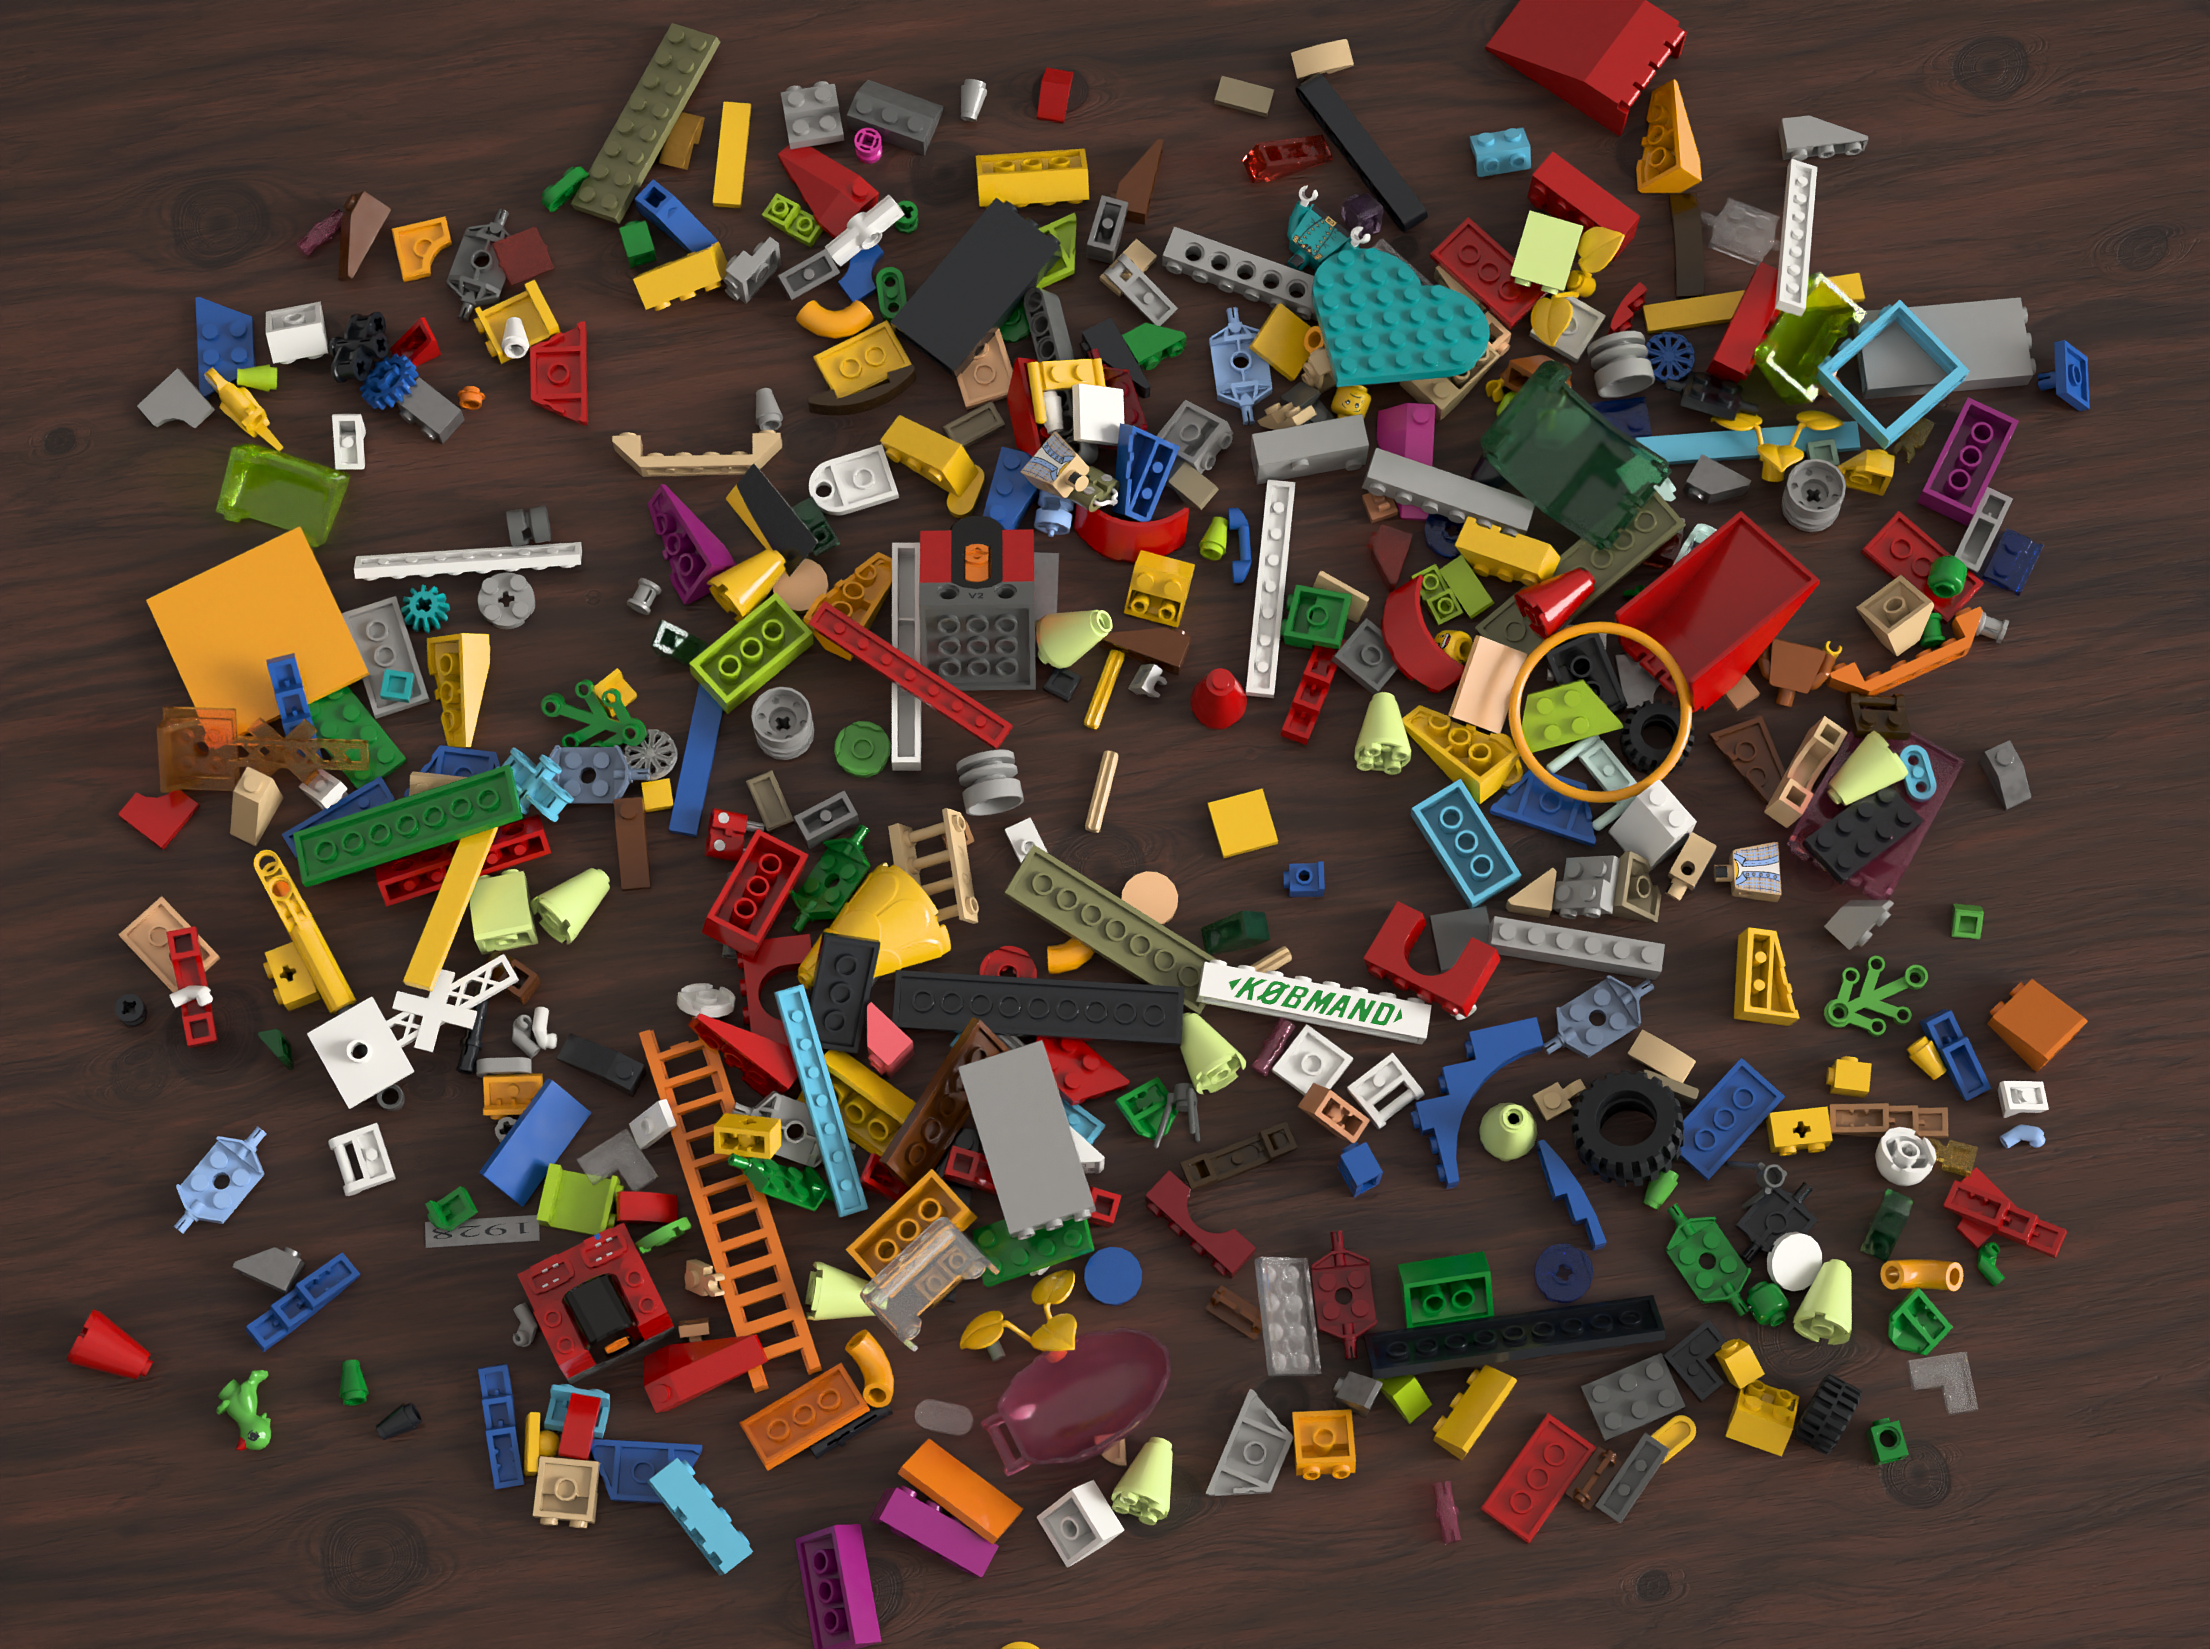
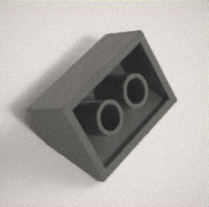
[847,80,944,155]

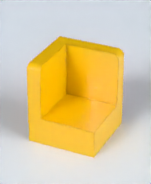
[594,668,637,717]

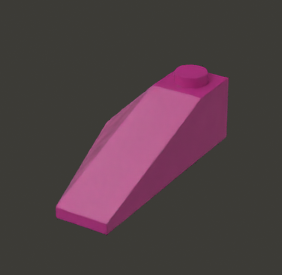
[1376,403,1435,521]

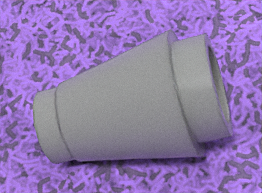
[961,79,988,122]
[756,388,783,431]

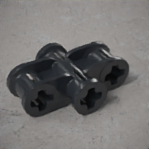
[329,312,389,383]

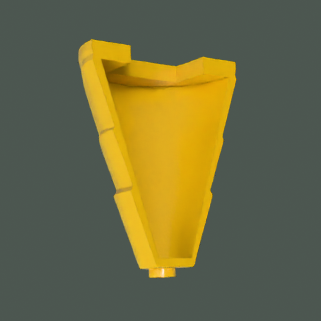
[797,863,951,990]

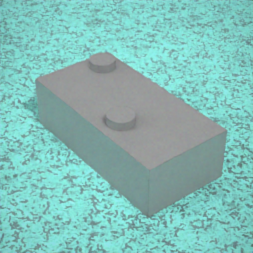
[1250,414,1369,485]

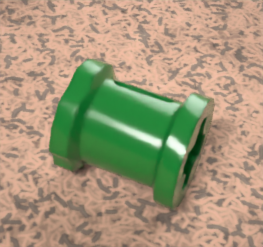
[894,201,919,234]
[1920,613,1946,648]

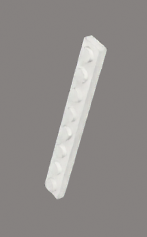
[1775,159,1817,317]
[1246,480,1295,698]
[354,542,582,581]

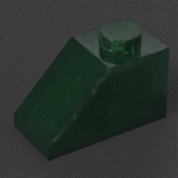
[1201,911,1271,955]

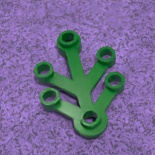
[541,679,646,747]

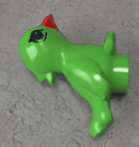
[216,1370,271,1451]

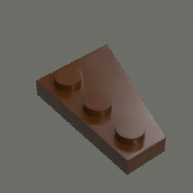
[1708,716,1785,805]

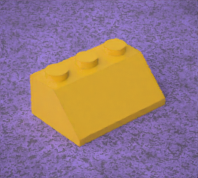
[1432,1364,1517,1461]

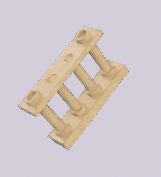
[888,808,979,924]

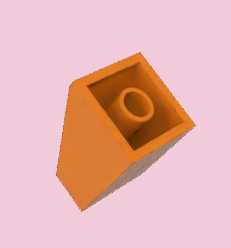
[1987,979,2088,1073]

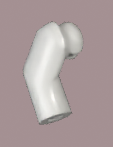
[170,985,213,1008]
[532,1007,557,1050]

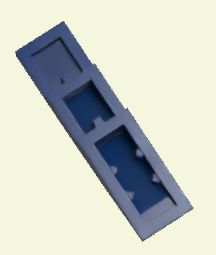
[266,653,324,774]
[1536,1140,1607,1251]
[245,1252,360,1352]
[478,1363,525,1489]

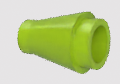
[237,364,277,392]
[1199,517,1229,560]

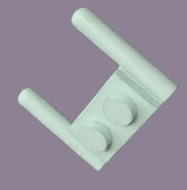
[1546,735,1638,831]

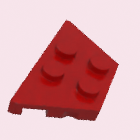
[530,321,588,426]
[1035,1038,1130,1106]

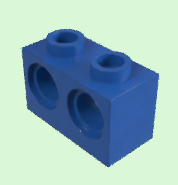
[1337,1142,1383,1197]

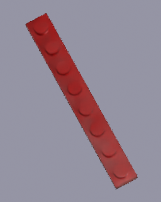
[808,601,1013,750]

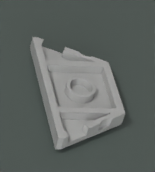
[1205,1389,1294,1496]

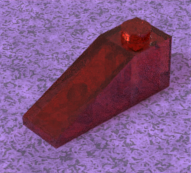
[1242,134,1333,184]

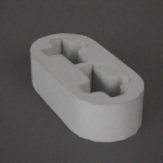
[477,1057,532,1078]

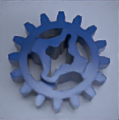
[360,354,418,410]

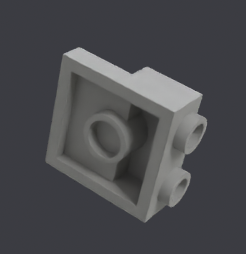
[781,81,844,149]
[723,237,782,304]
[1157,400,1233,474]
[1552,855,1620,919]

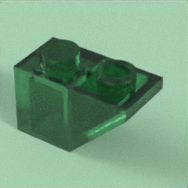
[791,497,840,557]
[1860,1188,1914,1262]

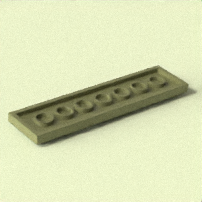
[571,23,720,224]
[1475,482,1686,657]
[1003,844,1217,1015]

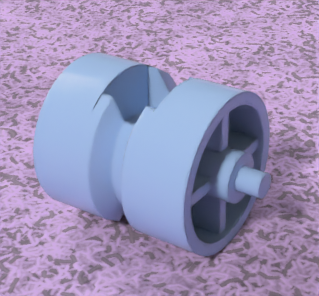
[1034,490,1074,537]

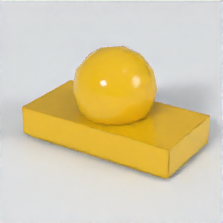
[523,1412,561,1476]

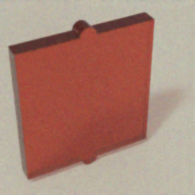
[492,226,554,286]

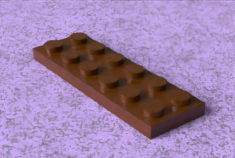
[879,1017,1010,1190]

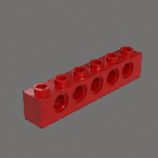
[374,814,551,907]

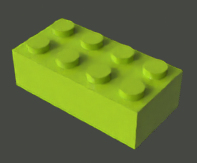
[689,593,814,714]

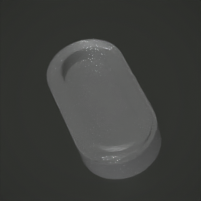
[915,1399,973,1436]

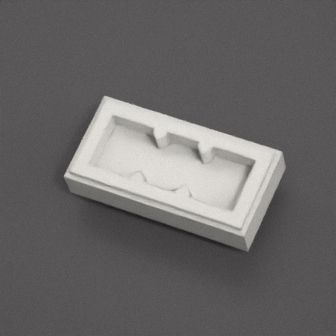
[1005,818,1048,864]
[629,1099,677,1150]

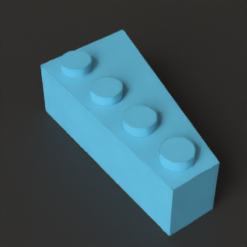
[647,1458,753,1576]

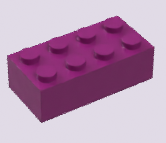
[1917,397,2019,526]

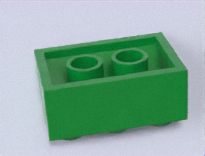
[1397,1251,1494,1328]

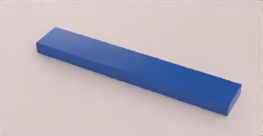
[669,683,724,837]

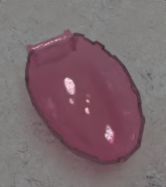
[981,1327,1171,1476]

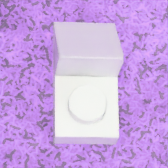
[332,414,366,469]
[299,768,348,810]
[1998,1081,2049,1118]

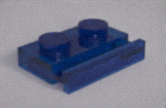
[1590,397,1652,444]
[1982,528,2044,596]

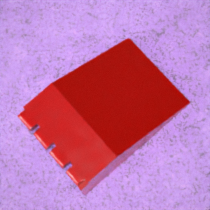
[1485,0,1687,136]
[1615,511,1820,713]

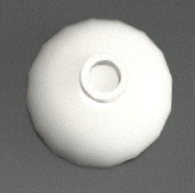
[1875,1127,1936,1186]

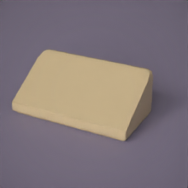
[1313,571,1369,623]

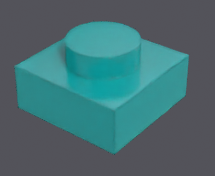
[380,669,415,703]

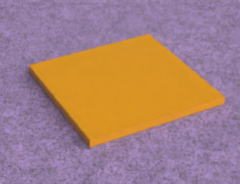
[146,526,370,749]

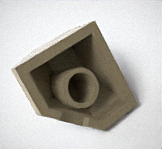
[1609,851,1662,923]

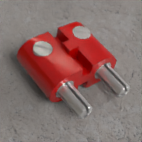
[705,808,765,862]

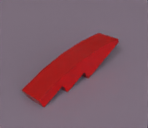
[1280,639,1347,745]
[1943,1180,2067,1259]

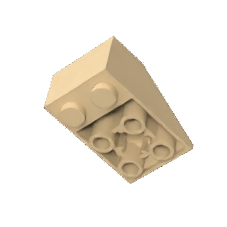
[1400,344,1500,422]

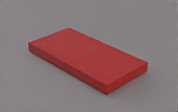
[1430,217,1548,330]
[1861,511,1984,625]
[1480,1413,1596,1544]

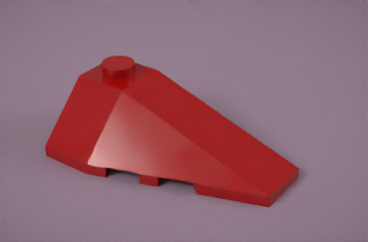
[688,1013,798,1098]

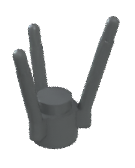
[1153,1083,1200,1149]
[1726,1161,1787,1210]

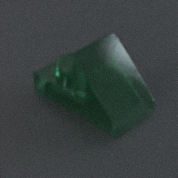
[650,620,708,667]

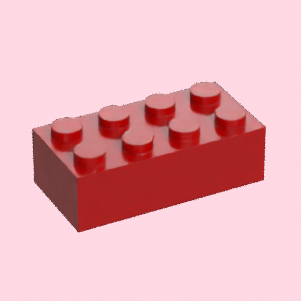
[1527,152,1640,261]
[1706,262,1780,384]
[702,829,808,959]

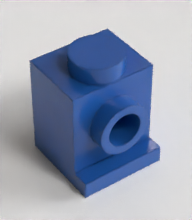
[1283,861,1325,897]

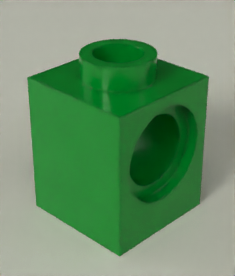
[619,220,657,268]
[1866,1418,1909,1466]

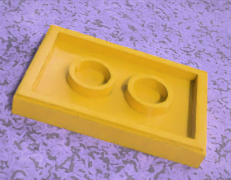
[813,320,912,399]

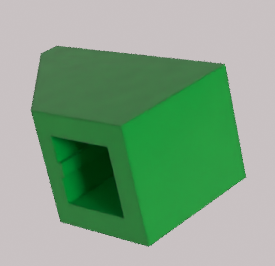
[1122,323,1187,371]

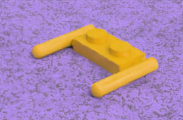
[1027,358,1106,424]

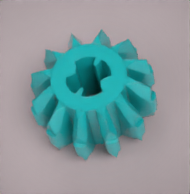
[401,584,450,634]

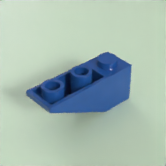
[635,179,718,253]

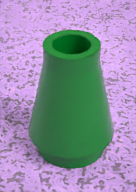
[339,1360,369,1406]

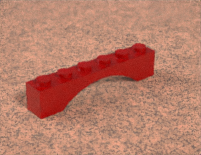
[942,1145,1121,1228]

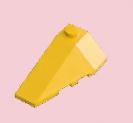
[427,633,490,748]
[1402,705,1520,804]

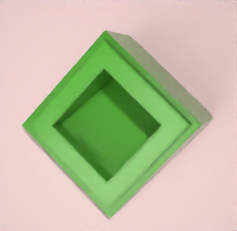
[1951,904,1984,939]

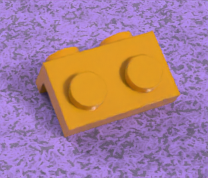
[483,1073,543,1119]

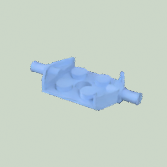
[1209,307,1272,425]
[174,1126,267,1234]

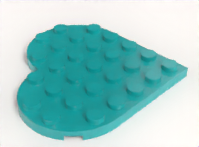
[1311,248,1490,387]

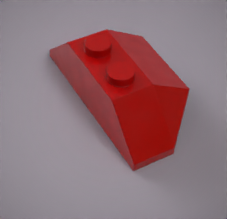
[1007,357,1052,456]

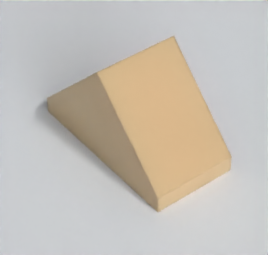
[1505,868,1557,918]

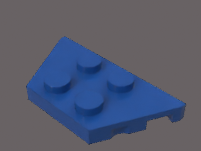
[195,297,256,400]
[404,745,501,797]
[1489,769,1596,847]
[591,1439,703,1504]

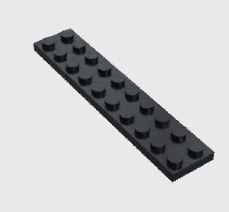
[892,970,1185,1046]
[1364,1295,1666,1379]

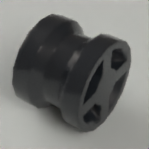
[115,994,148,1027]

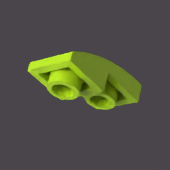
[762,193,823,248]
[1439,555,1494,619]
[1409,564,1463,625]

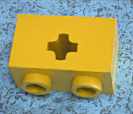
[263,942,321,1011]
[1766,1107,1833,1156]
[714,1113,781,1159]

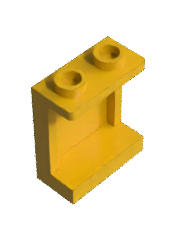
[473,280,560,364]

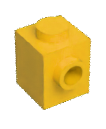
[1826,1056,1872,1098]
[1714,1338,1765,1389]

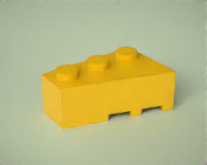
[633,241,728,311]
[880,415,979,498]
[1455,516,1561,586]
[1734,927,1800,1026]

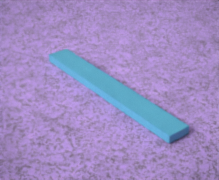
[1635,421,1860,465]
[774,984,868,1217]

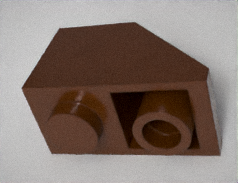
[482,950,541,1006]

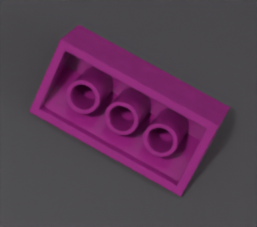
[795,1524,882,1649]

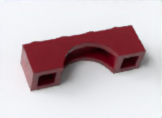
[1145,1170,1256,1279]

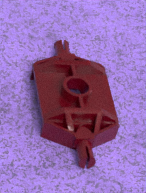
[1087,349,1148,450]
[1311,1230,1377,1360]

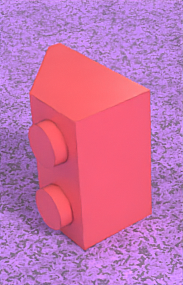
[867,1002,914,1079]

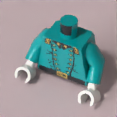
[1287,185,1370,271]

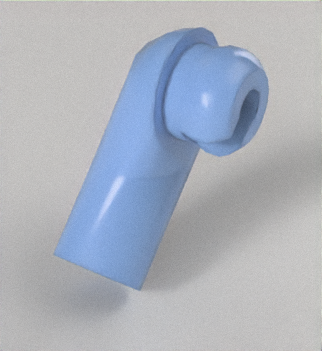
[1999,1124,2045,1149]

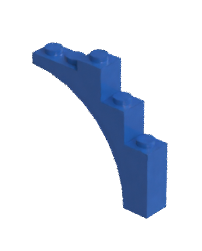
[1410,1017,1544,1189]

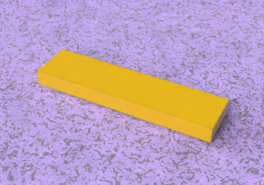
[713,102,751,208]

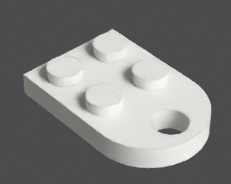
[809,444,899,516]

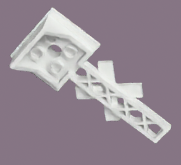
[307,954,519,1109]

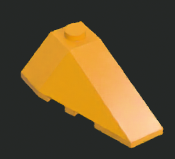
[1636,79,1702,193]
[803,552,892,661]

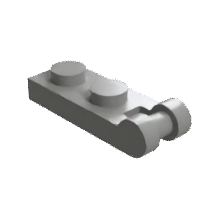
[1103,254,1178,326]

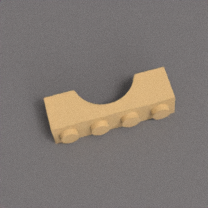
[1764,716,1847,828]

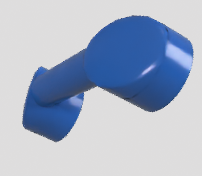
[1228,507,1252,583]

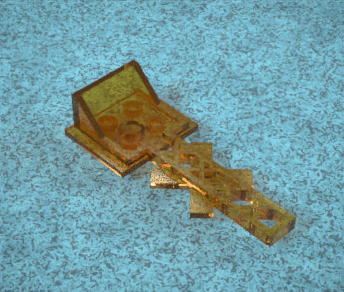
[157,706,369,793]

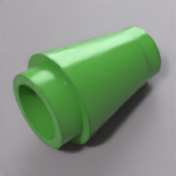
[1643,1170,1679,1210]

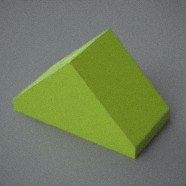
[1372,1375,1432,1424]

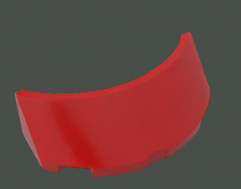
[1074,504,1189,564]
[1381,574,1465,694]

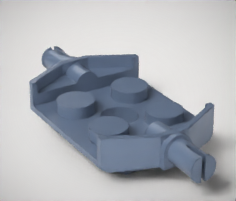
[549,745,650,804]
[1543,975,1654,1059]

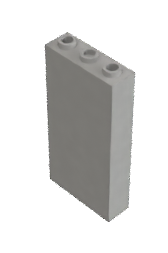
[1852,297,2036,399]
[958,1040,1096,1240]

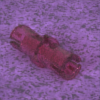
[296,208,344,257]
[1251,1018,1296,1076]
[1432,1481,1462,1544]

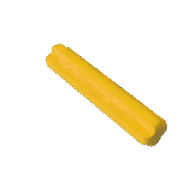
[1084,649,1125,729]

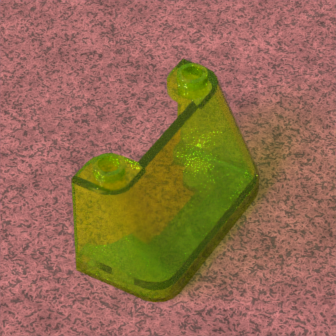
[1755,272,1867,405]
[216,443,351,547]

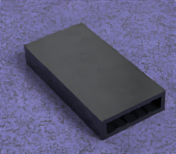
[890,198,1062,380]

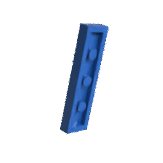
[281,776,395,861]

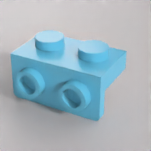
[1470,128,1531,177]
[544,1384,610,1439]

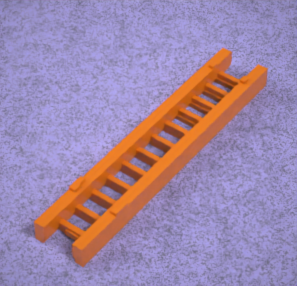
[639,1016,822,1393]

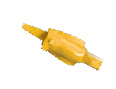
[204,367,283,452]

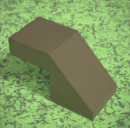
[1165,458,1219,510]

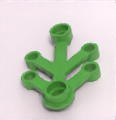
[1824,956,1928,1037]

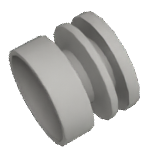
[1587,331,1655,398]
[1781,459,1846,532]
[751,687,815,760]
[956,750,1024,816]

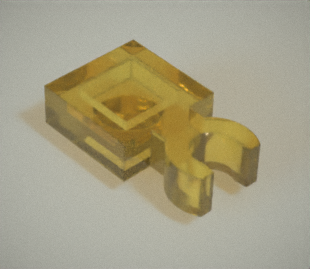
[1892,417,1935,464]
[1928,1139,1978,1177]

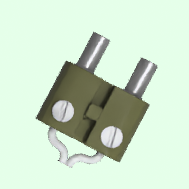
[1066,466,1120,512]

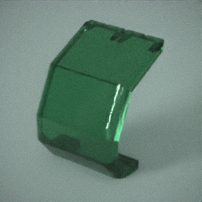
[1480,360,1672,550]

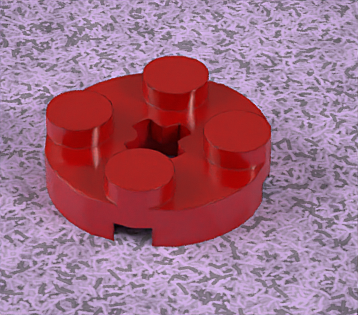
[979,946,1037,978]

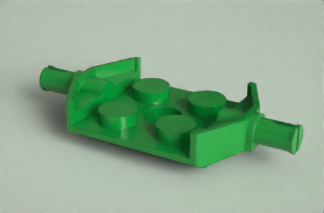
[790,824,871,934]
[728,1153,834,1211]
[1665,1203,1751,1317]

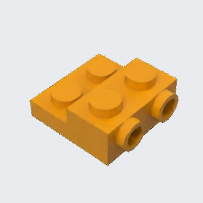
[1292,1409,1356,1480]

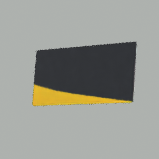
[726,464,818,577]

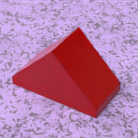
[1037,68,1073,124]
[390,317,441,367]
[860,1153,909,1202]

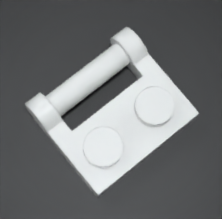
[1347,1053,1425,1129]
[328,1123,396,1196]

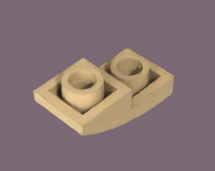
[1291,39,1354,81]
[1258,402,1317,430]
[1628,1029,1696,1083]

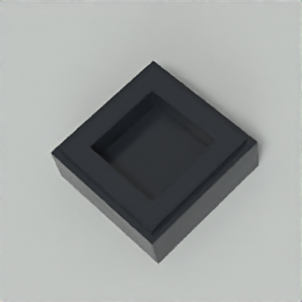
[1043,667,1082,703]

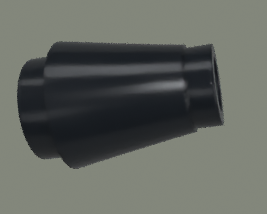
[376,1402,422,1441]

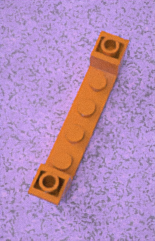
[1825,607,1983,695]

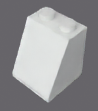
[1608,779,1697,873]

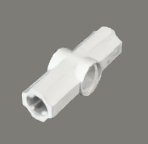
[825,195,905,267]

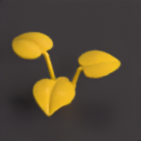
[1517,227,1625,347]
[1711,410,1844,482]
[960,1269,1077,1361]

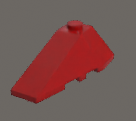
[777,145,879,239]
[644,1334,768,1413]

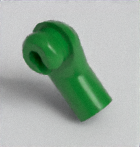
[1977,1242,2005,1287]

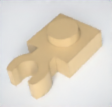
[685,1259,725,1297]

